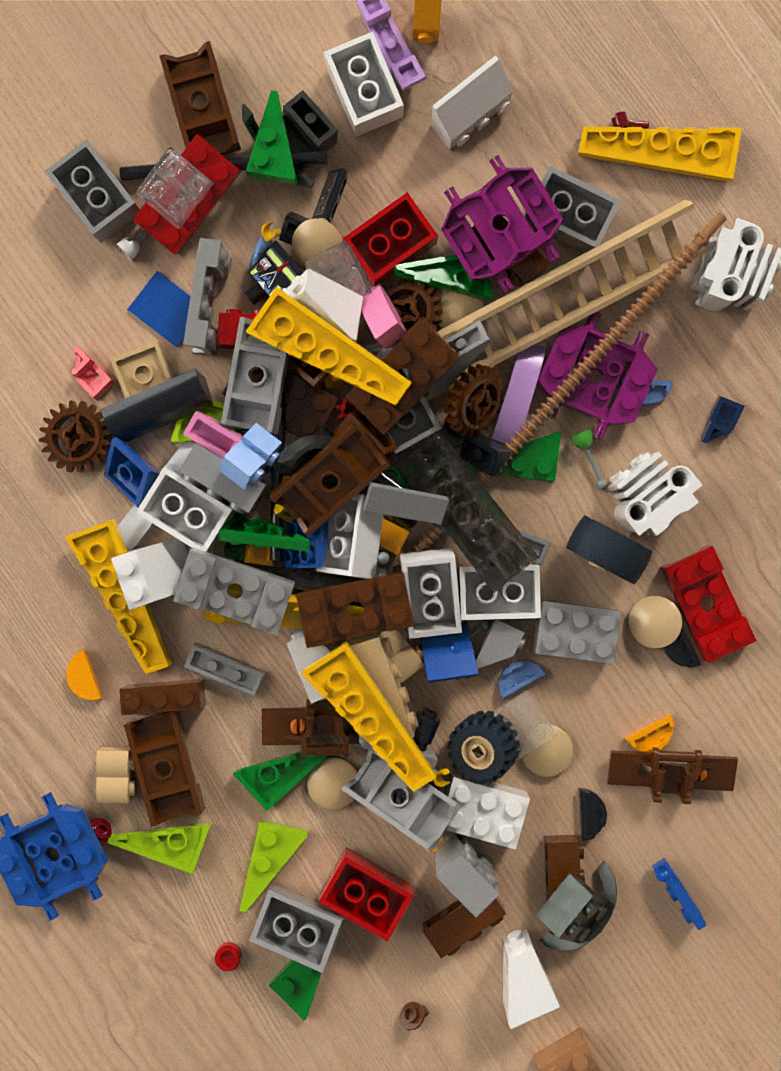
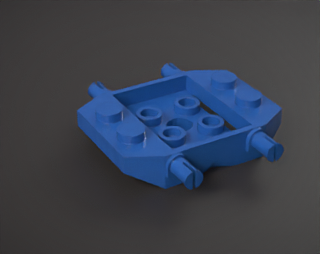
[0,792,108,921]

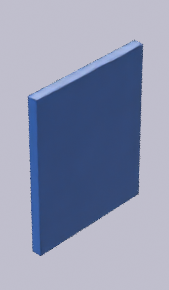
[127,271,191,347]
[420,621,478,683]

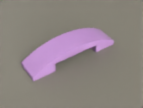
[356,0,426,91]
[491,344,546,444]

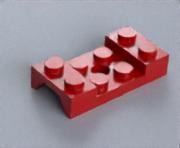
[132,134,242,255]
[660,546,757,663]

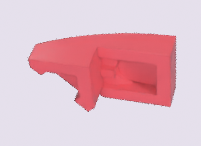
[72,345,115,401]

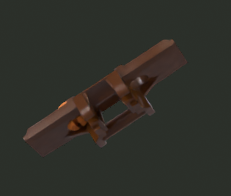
[262,699,360,758]
[607,747,738,805]

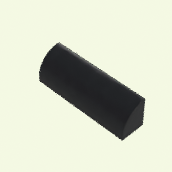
[101,369,214,442]

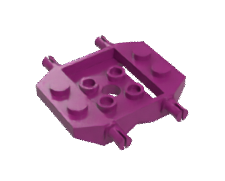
[441,155,564,293]
[537,312,658,441]

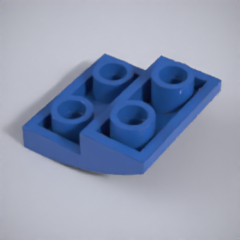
[283,519,328,569]

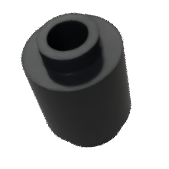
[412,708,441,749]

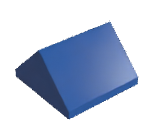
[103,437,160,508]

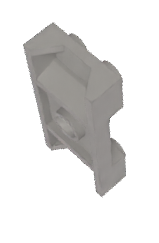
[183,238,232,356]
[221,317,289,434]
[173,548,295,635]
[341,750,461,853]

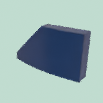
[701,395,745,443]

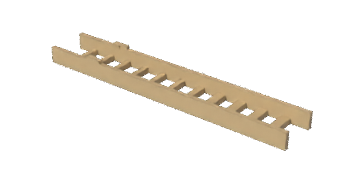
[424,200,710,401]

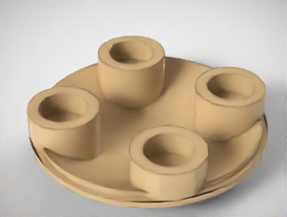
[292,218,344,272]
[433,288,483,328]
[629,596,682,648]
[521,724,573,777]
[307,757,357,810]

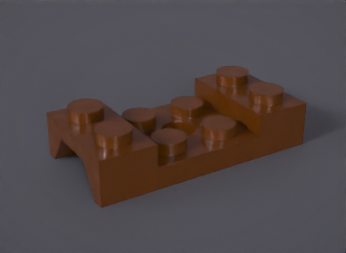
[159,41,241,155]
[346,317,463,435]
[222,368,340,438]
[270,421,390,537]
[296,572,414,648]
[124,711,205,827]

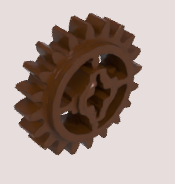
[383,278,443,345]
[443,364,505,438]
[39,400,112,473]

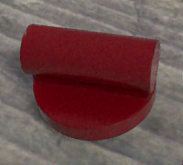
[89,818,112,845]

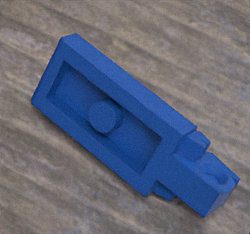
[652,858,706,930]

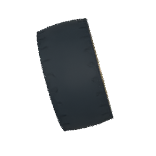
[566,515,653,585]

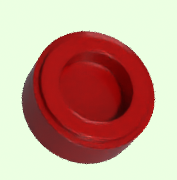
[215,942,242,971]

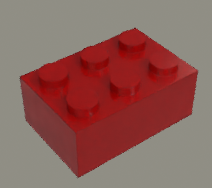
[342,192,438,287]
[319,847,414,942]

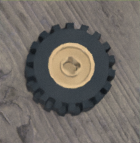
[447,711,520,784]

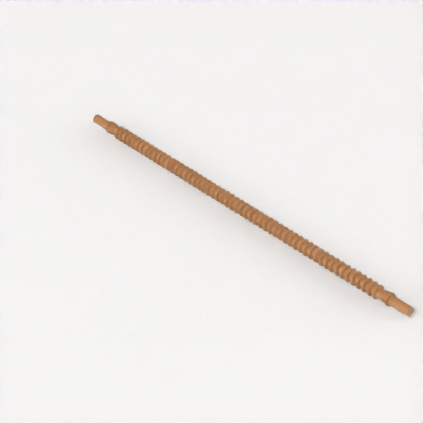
[391,213,727,574]

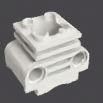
[689,218,781,312]
[606,451,703,536]

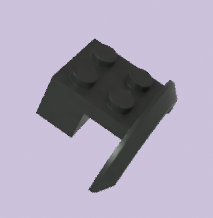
[242,90,338,188]
[278,435,373,496]
[536,861,617,951]

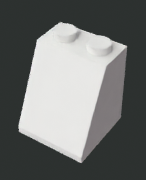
[282,268,363,342]
[111,539,189,610]
[287,629,335,703]
[503,929,560,1029]

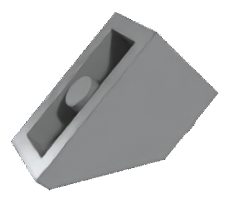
[475,619,526,668]

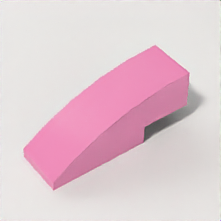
[361,282,407,349]
[183,411,245,458]

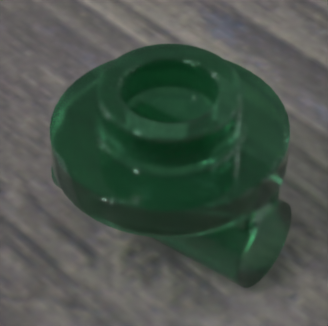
[224,542,247,563]

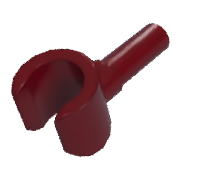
[611,111,649,128]

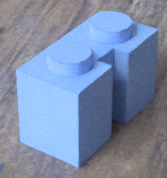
[219,423,282,490]

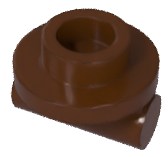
[400,1002,430,1031]

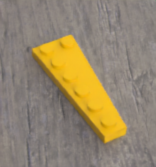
[577,127,742,182]
[246,287,412,406]
[65,518,172,674]
[301,641,436,792]

